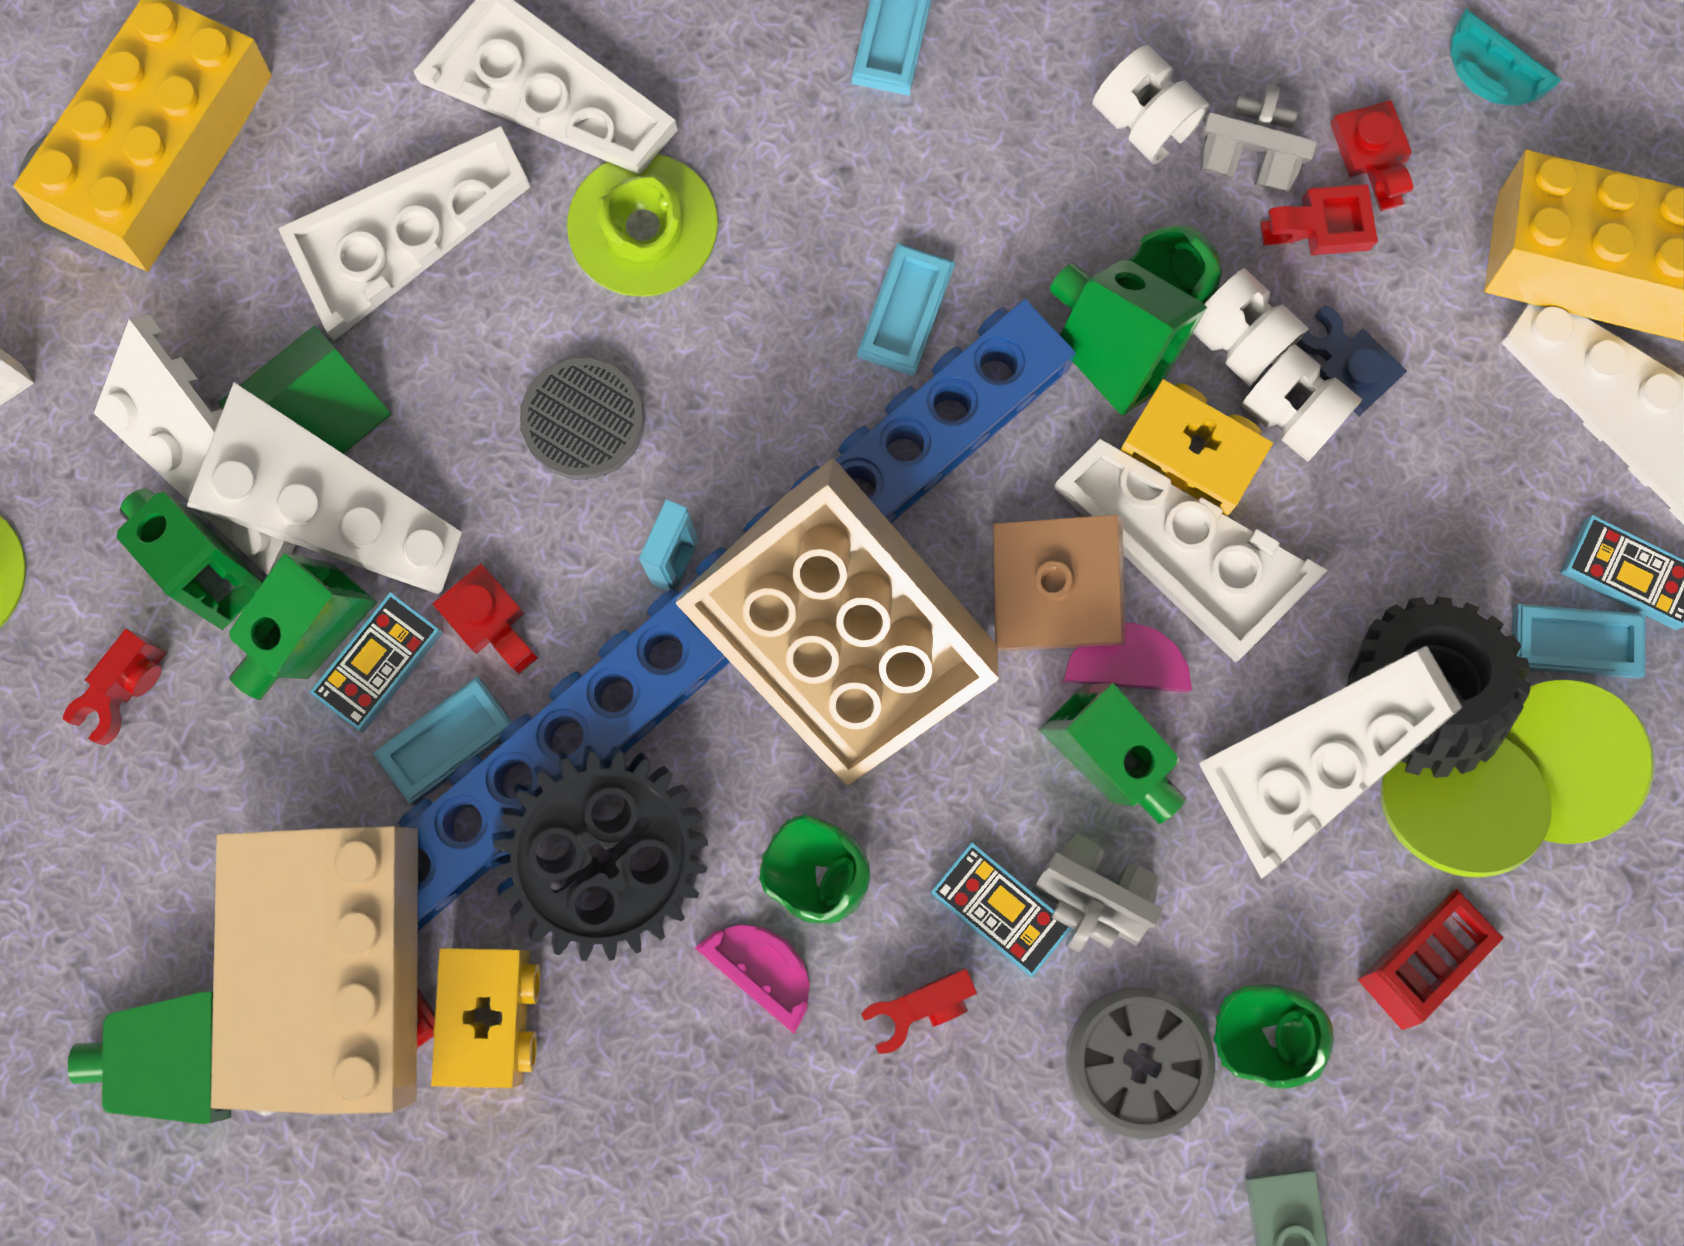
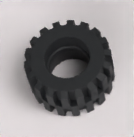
[1345,597,1531,777]

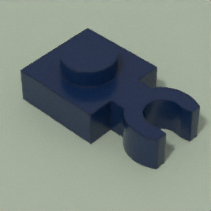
[1296,305,1407,417]

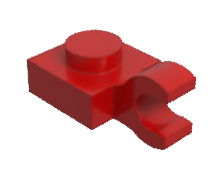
[1330,100,1414,211]
[1260,184,1378,256]
[432,563,538,674]
[62,628,167,746]
[861,968,978,1054]

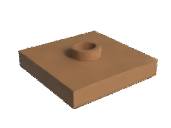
[993,515,1126,650]

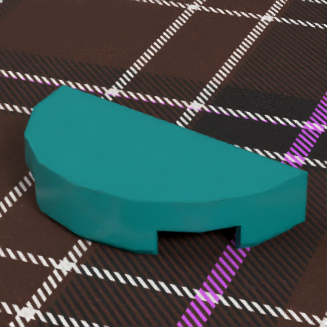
[1450,8,1562,106]

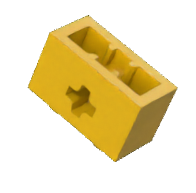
[1120,379,1273,516]
[431,948,540,1088]

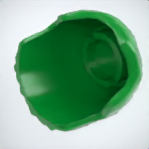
[1128,225,1222,304]
[759,814,871,925]
[1213,984,1334,1089]

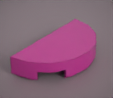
[1062,622,1192,693]
[695,925,810,1034]

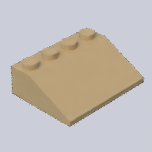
[676,458,999,786]
[211,827,418,1114]

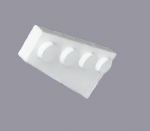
[413,0,678,175]
[278,126,530,341]
[1501,303,1684,525]
[94,314,296,575]
[187,383,462,594]
[1054,439,1328,663]
[1199,646,1462,879]

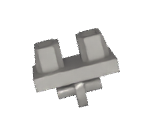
[1199,84,1318,194]
[1032,834,1163,953]

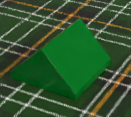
[218,325,392,454]

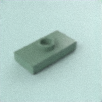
[1245,1169,1328,1246]

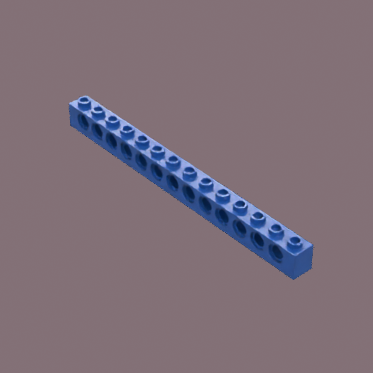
[398,299,1076,932]

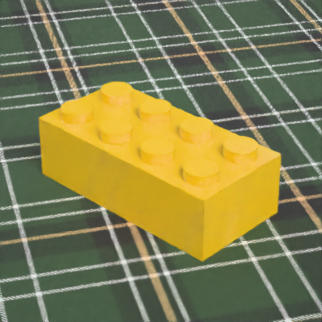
[13,0,272,272]
[1484,150,1684,341]

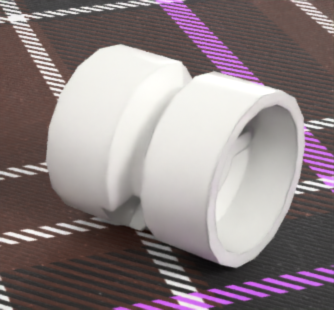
[1093,45,1210,164]
[1193,268,1309,387]
[1240,343,1363,462]

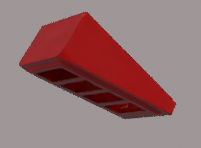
[1357,889,1504,1030]

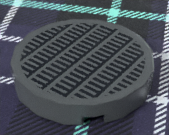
[520,357,644,480]

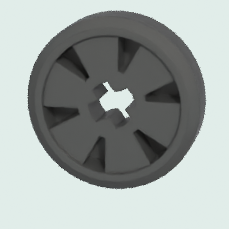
[1066,988,1215,1139]

